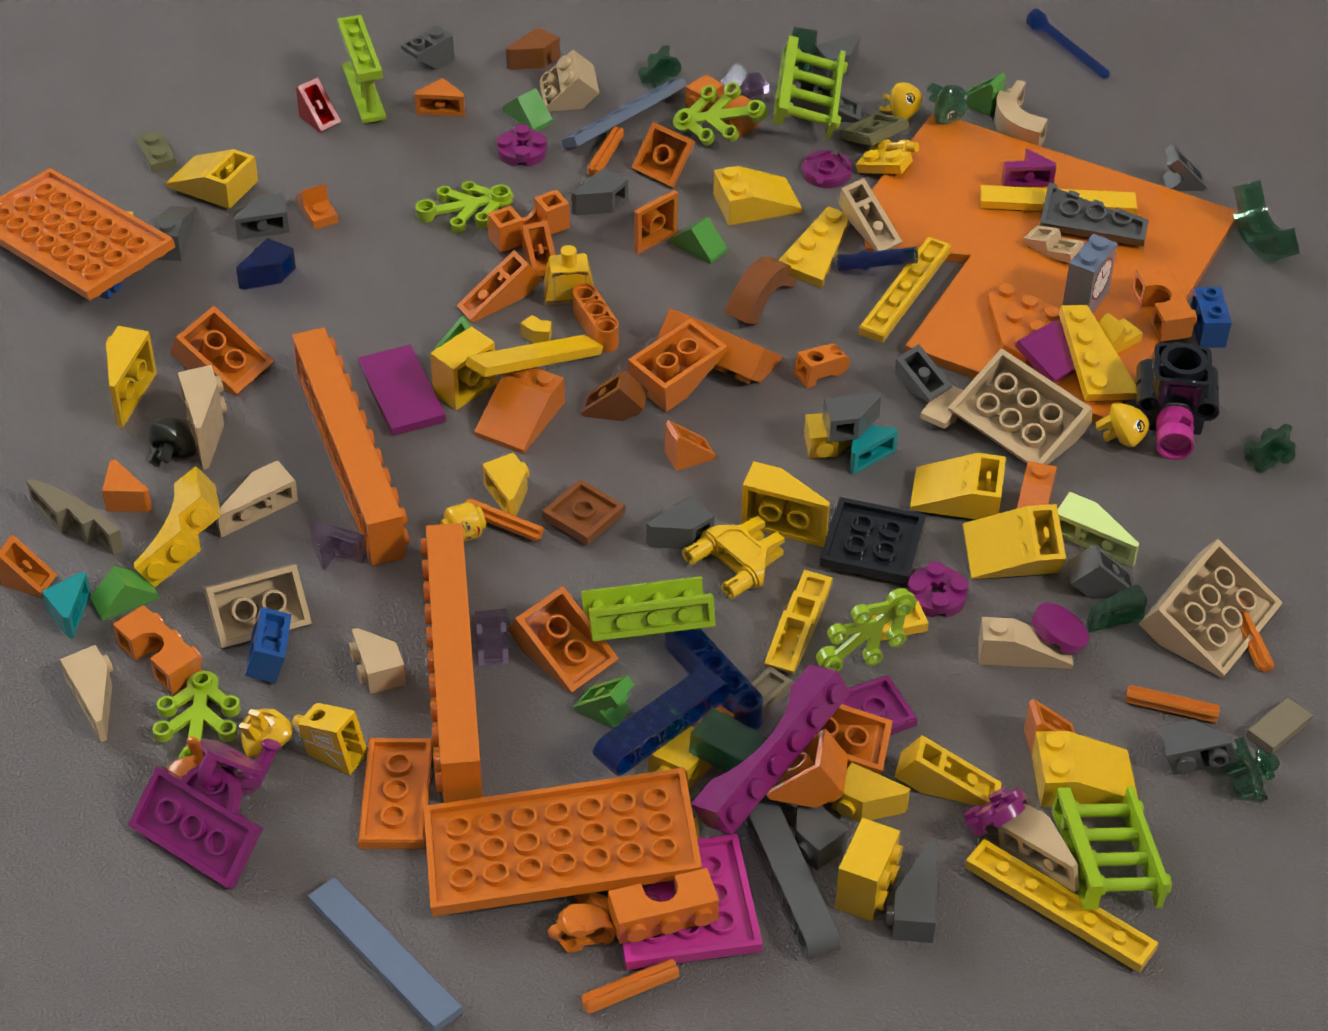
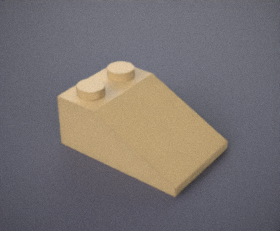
[177,365,227,470]

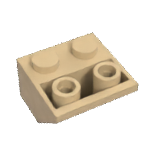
[539,49,600,112]

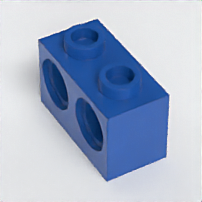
[1190,287,1232,348]
[245,607,292,683]

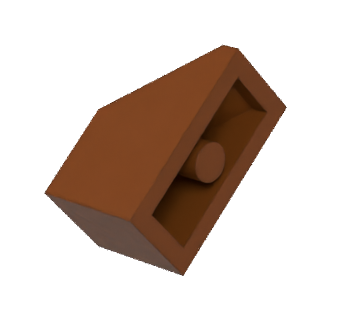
[506,27,560,70]
[580,370,648,421]

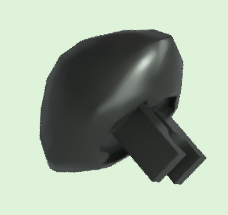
[148,418,195,467]

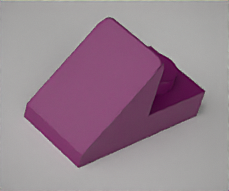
[1001,149,1057,187]

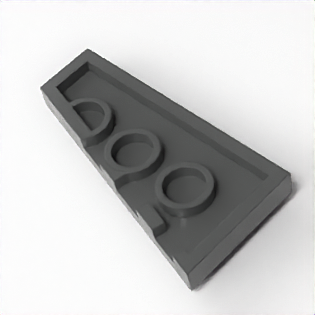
[1040,182,1149,247]

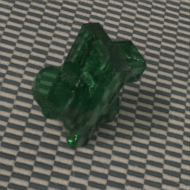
[638,45,682,89]
[1244,424,1296,473]
[1224,736,1280,802]

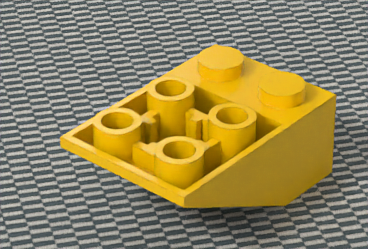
[165,149,258,209]
[910,453,1006,519]
[963,504,1066,579]

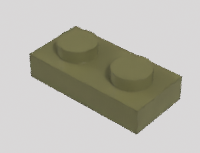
[136,131,177,173]

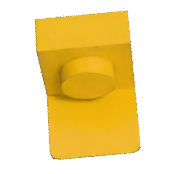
[1099,313,1143,354]

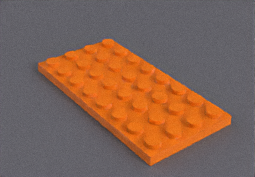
[0,168,176,301]
[424,767,702,917]

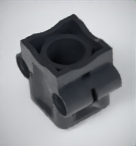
[1136,342,1219,435]

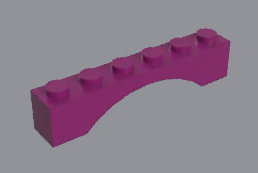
[691,664,851,835]

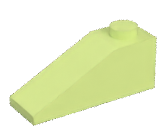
[1058,492,1139,568]

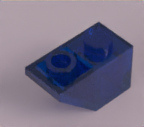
[236,238,296,290]

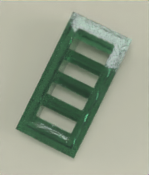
[1086,584,1148,633]

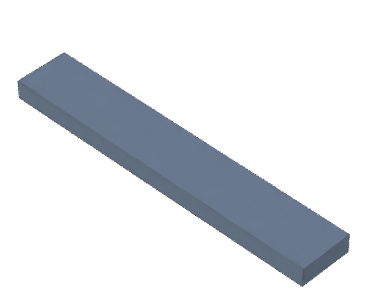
[561,78,687,149]
[307,877,462,1031]

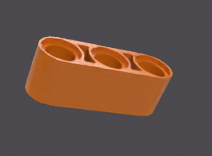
[572,283,619,353]

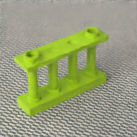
[337,15,387,123]
[772,35,848,139]
[581,576,716,641]
[1051,786,1172,910]

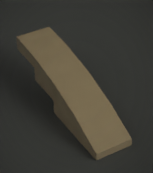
[26,478,124,555]

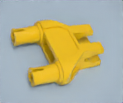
[682,516,785,600]

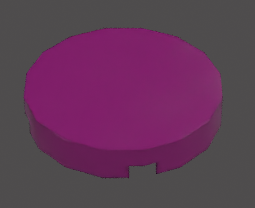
[802,150,852,188]
[1032,602,1090,654]

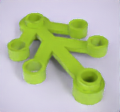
[673,82,768,146]
[415,181,514,233]
[816,588,917,672]
[152,671,241,759]

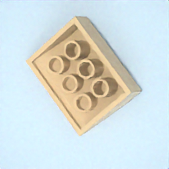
[948,348,1092,465]
[1139,539,1283,678]

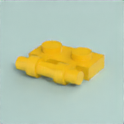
[855,139,919,174]

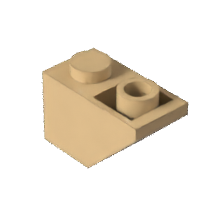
[348,628,406,695]

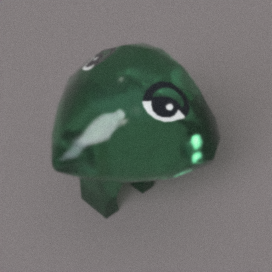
[927,82,968,124]

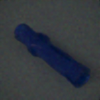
[837,246,918,271]

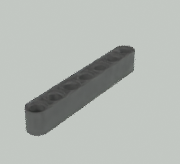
[743,795,840,959]

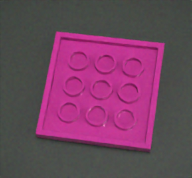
[613,834,763,970]

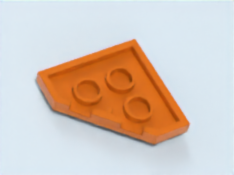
[987,281,1063,364]

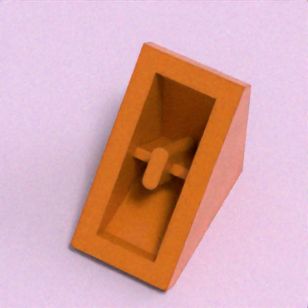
[414,78,465,117]
[521,220,556,276]
[664,420,716,471]
[102,459,153,512]
[0,534,58,597]
[1024,699,1075,755]

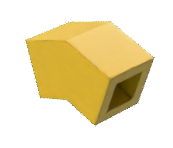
[520,315,552,343]

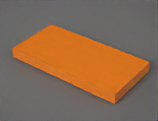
[358,738,434,849]

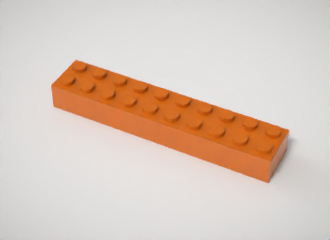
[292,327,410,566]
[421,523,483,803]

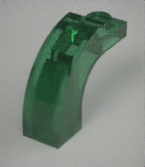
[1233,180,1300,260]

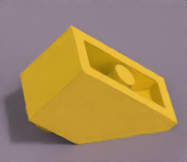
[804,413,852,459]
[482,452,530,516]
[832,762,910,822]

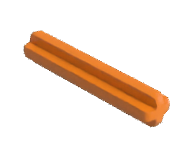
[587,126,624,176]
[465,498,544,542]
[1239,598,1275,672]
[1125,685,1220,723]
[581,959,679,1014]

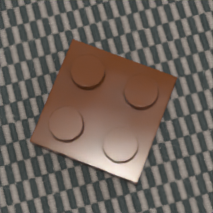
[542,479,625,546]

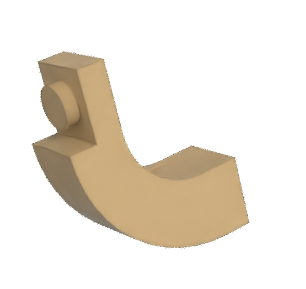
[994,80,1048,146]

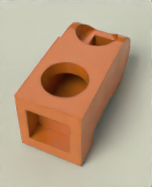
[793,344,850,388]

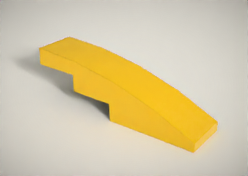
[764,570,833,674]

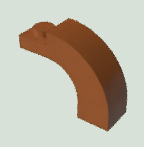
[724,256,798,324]

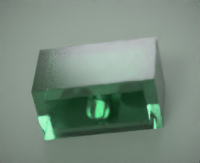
[689,707,767,773]

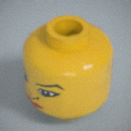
[440,502,486,542]

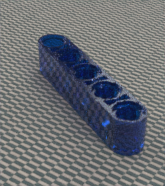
[665,628,763,731]
[593,666,731,776]

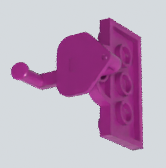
[128,739,281,888]

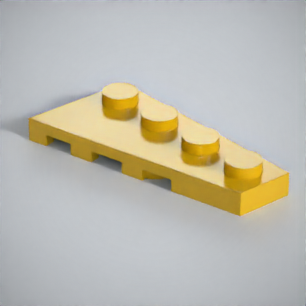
[779,206,850,288]
[1058,305,1136,401]

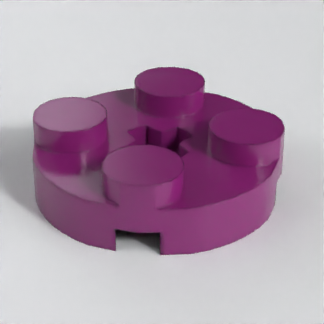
[497,124,547,166]
[908,561,969,617]
[963,787,1029,836]

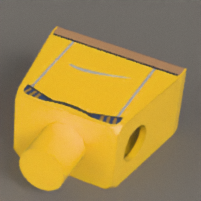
[543,245,594,306]

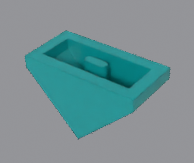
[849,425,899,475]
[42,572,91,638]

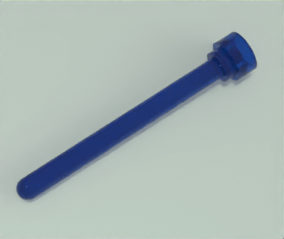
[1026,8,1110,78]

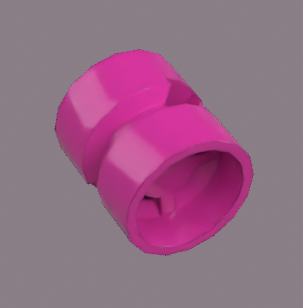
[1156,406,1194,460]

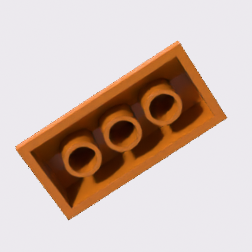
[657,308,782,384]

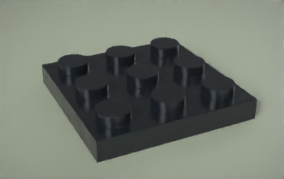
[819,497,926,585]

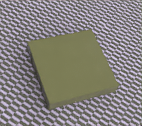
[839,113,910,146]

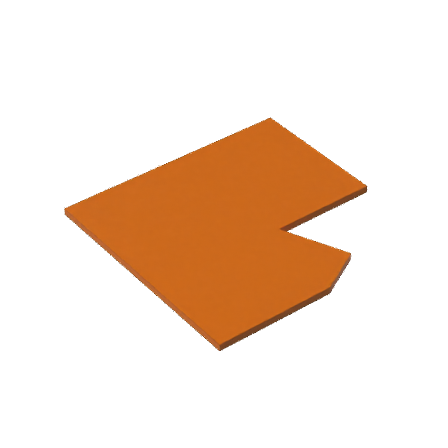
[864,111,1239,423]

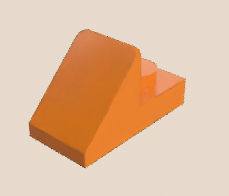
[295,184,339,230]

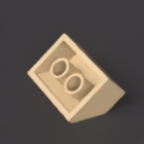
[203,564,312,648]

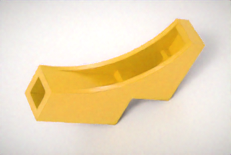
[134,466,221,587]

